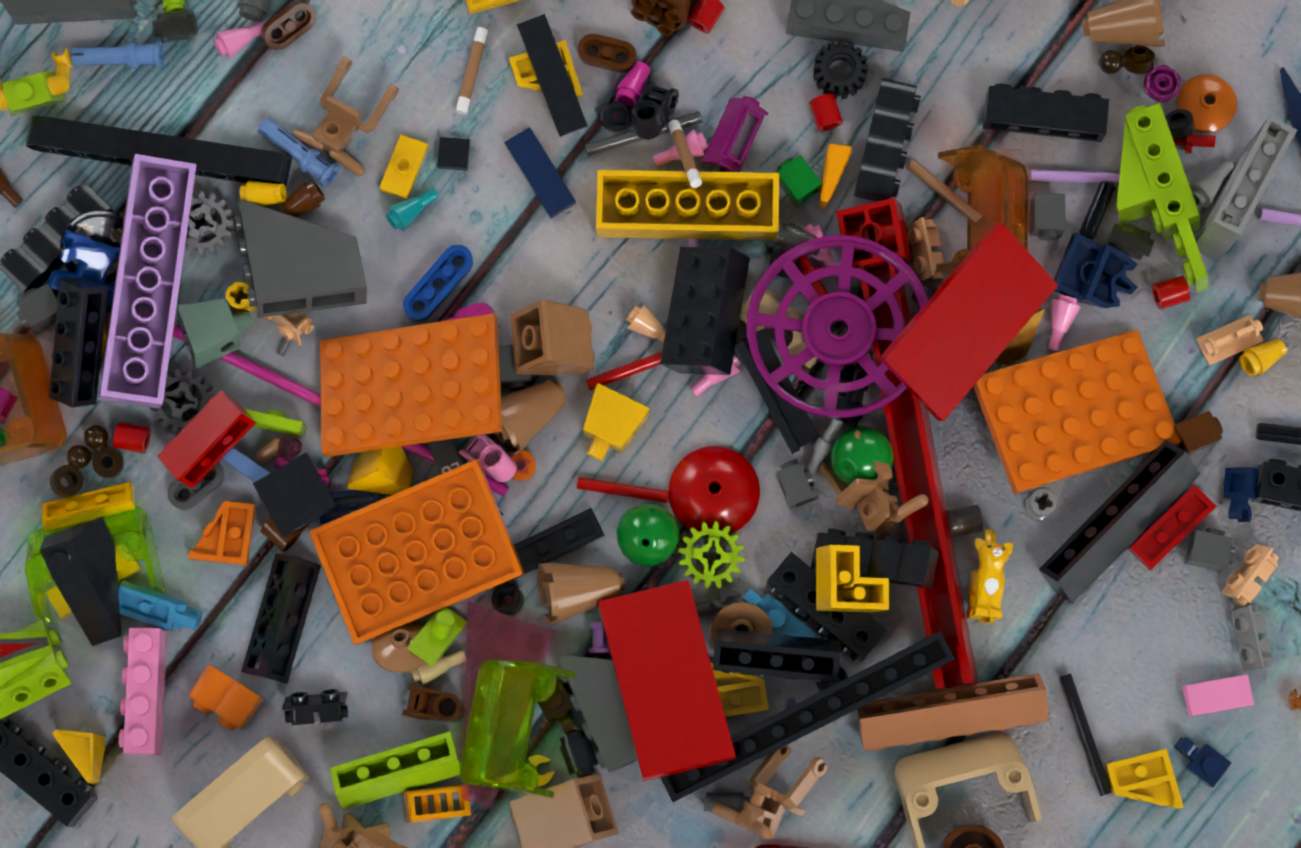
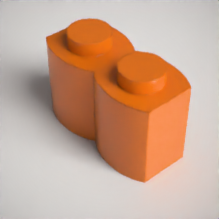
[188,664,264,731]

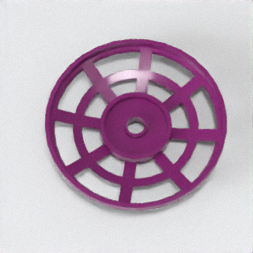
[747,235,928,418]

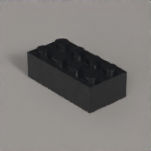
[660,247,750,375]

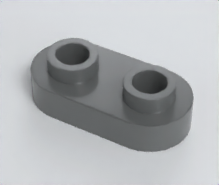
[168,463,224,510]

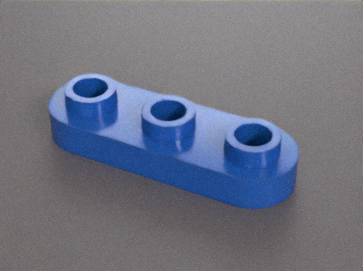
[403,245,473,322]

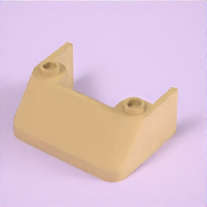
[894,733,1042,848]
[170,736,313,848]

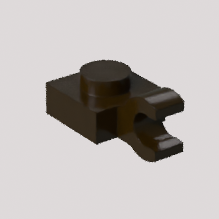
[533,679,578,735]

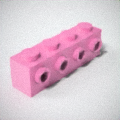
[119,628,167,755]

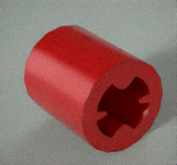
[687,0,725,34]
[809,94,843,132]
[1152,275,1190,310]
[113,421,151,454]

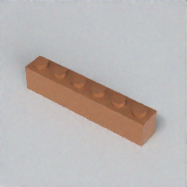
[856,673,1049,751]

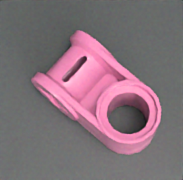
[458,434,517,482]

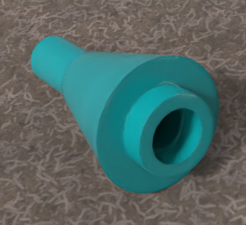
[386,188,439,231]

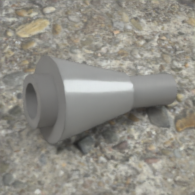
[1189,160,1234,207]

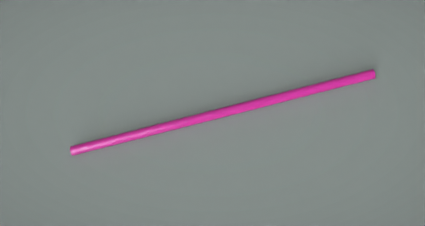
[172,324,509,497]

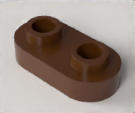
[261,0,316,50]
[578,34,637,73]

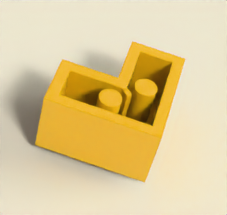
[816,545,889,613]

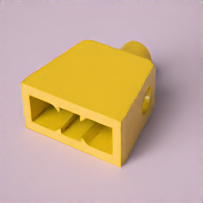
[583,383,650,462]

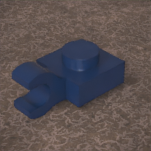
[1223,467,1259,522]
[1174,737,1231,788]

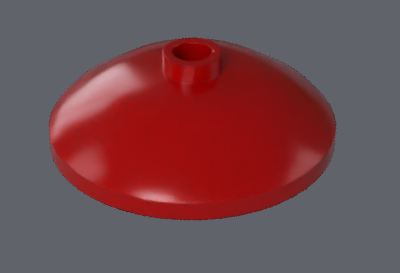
[669,446,760,537]

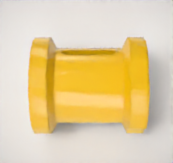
[226,282,256,313]

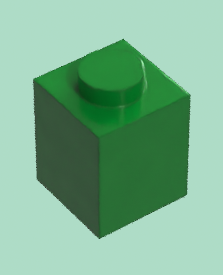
[776,155,822,208]

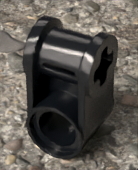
[632,81,679,140]

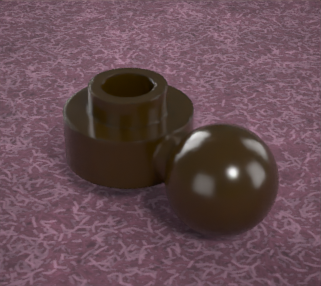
[1099,45,1155,74]
[84,425,125,478]
[50,445,91,497]

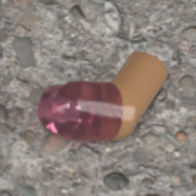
[255,436,302,465]

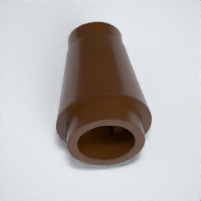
[279,180,326,217]

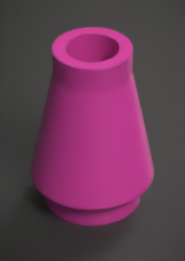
[615,61,651,108]

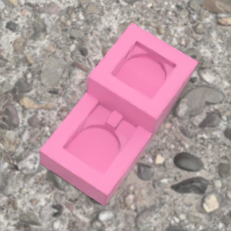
[1182,674,1254,717]

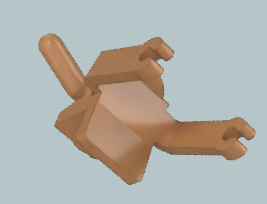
[292,57,399,176]
[819,430,928,540]
[712,746,828,839]
[318,803,408,848]

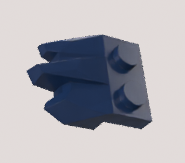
[1054,233,1138,308]

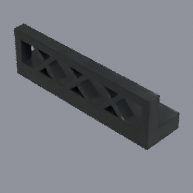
[735,329,819,454]
[241,553,321,684]

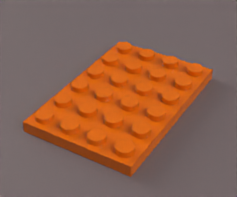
[320,313,502,457]
[973,329,1182,494]
[309,459,525,645]

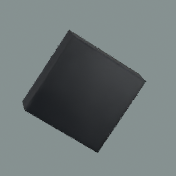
[437,137,470,171]

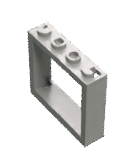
[1196,116,1297,262]

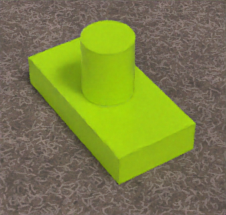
[408,607,468,667]

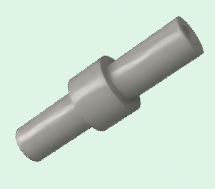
[804,418,845,474]

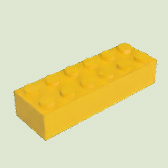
[596,170,779,241]

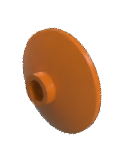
[1177,74,1237,133]

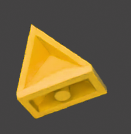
[348,446,414,495]
[52,729,107,784]

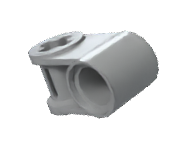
[1025,479,1066,521]

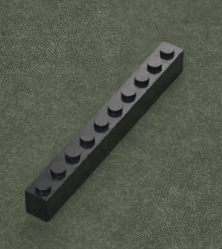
[660,631,955,802]

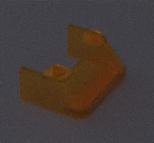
[936,145,1028,275]
[0,332,67,466]

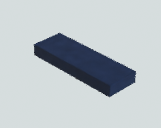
[504,127,576,219]

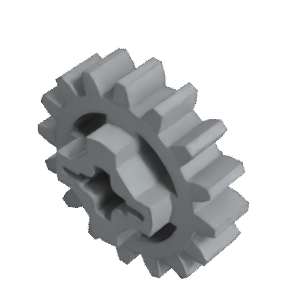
[185,191,235,258]

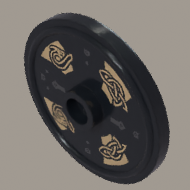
[60,210,124,283]

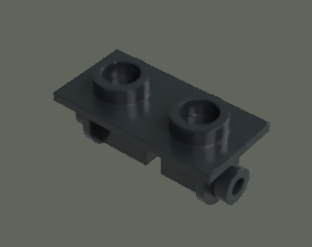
[836,363,869,428]
[282,689,348,726]

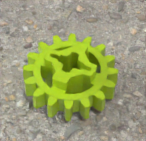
[678,521,745,588]

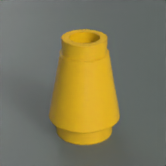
[240,180,287,207]
[1239,338,1287,377]

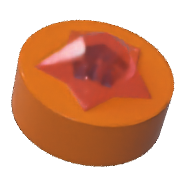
[511,450,536,482]

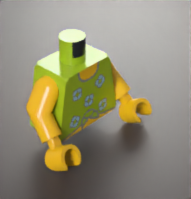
[0,48,73,116]

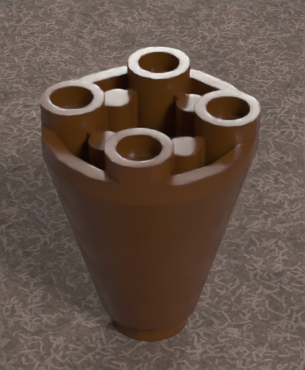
[631,0,691,36]

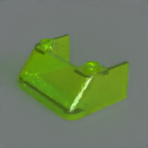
[25,506,166,622]
[460,660,576,798]

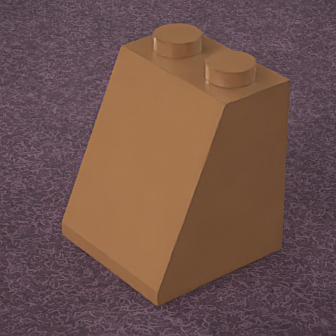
[510,300,595,376]
[509,774,619,848]

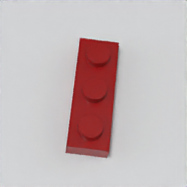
[1128,485,1217,571]

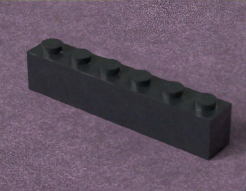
[1039,440,1200,604]

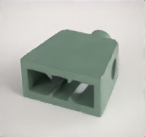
[177,299,253,368]

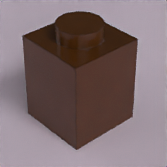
[1174,411,1223,455]

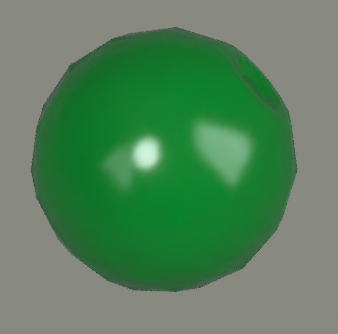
[831,426,894,486]
[616,503,679,566]

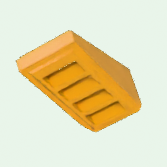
[819,143,852,210]
[403,784,471,823]

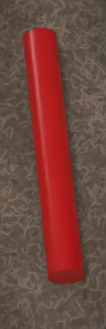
[586,352,662,391]
[577,477,669,503]

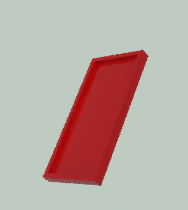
[879,222,1058,422]
[598,580,736,781]

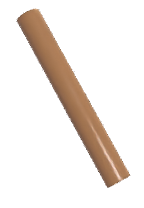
[906,159,983,225]

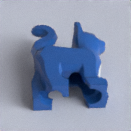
[48,229,120,313]

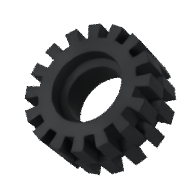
[813,41,868,99]

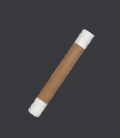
[455,27,488,115]
[668,120,702,188]

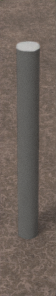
[585,111,702,156]

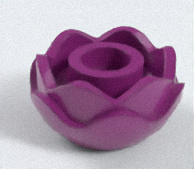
[1144,65,1181,102]

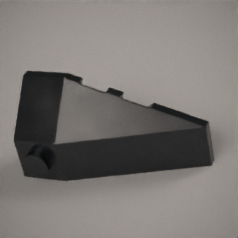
[40,516,122,646]

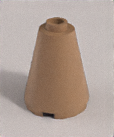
[1082,0,1165,47]
[1259,273,1301,319]
[489,380,567,457]
[537,563,625,624]

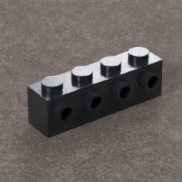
[982,83,1109,142]
[49,277,108,408]
[1252,459,1301,512]
[766,552,887,662]
[713,628,841,683]
[0,719,98,827]

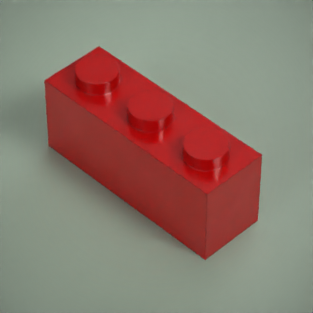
[157,390,256,489]

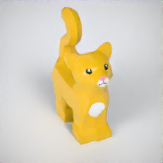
[966,528,1013,624]

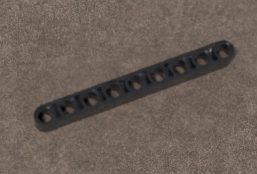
[26,115,292,188]

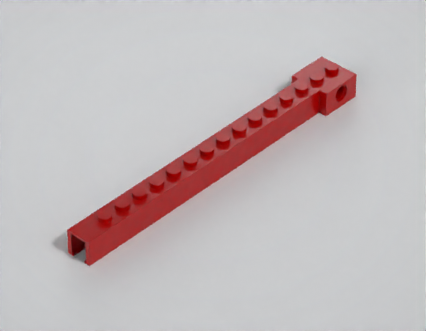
[836,198,979,689]

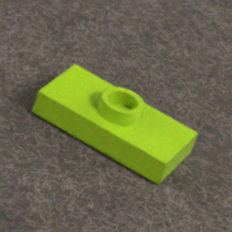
[245,409,307,438]

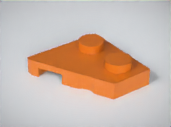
[187,501,256,566]

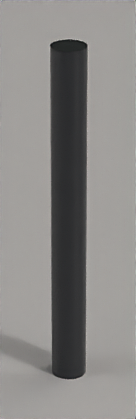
[1059,674,1112,796]

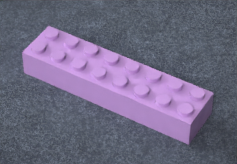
[98,154,196,409]

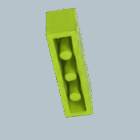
[329,731,463,810]

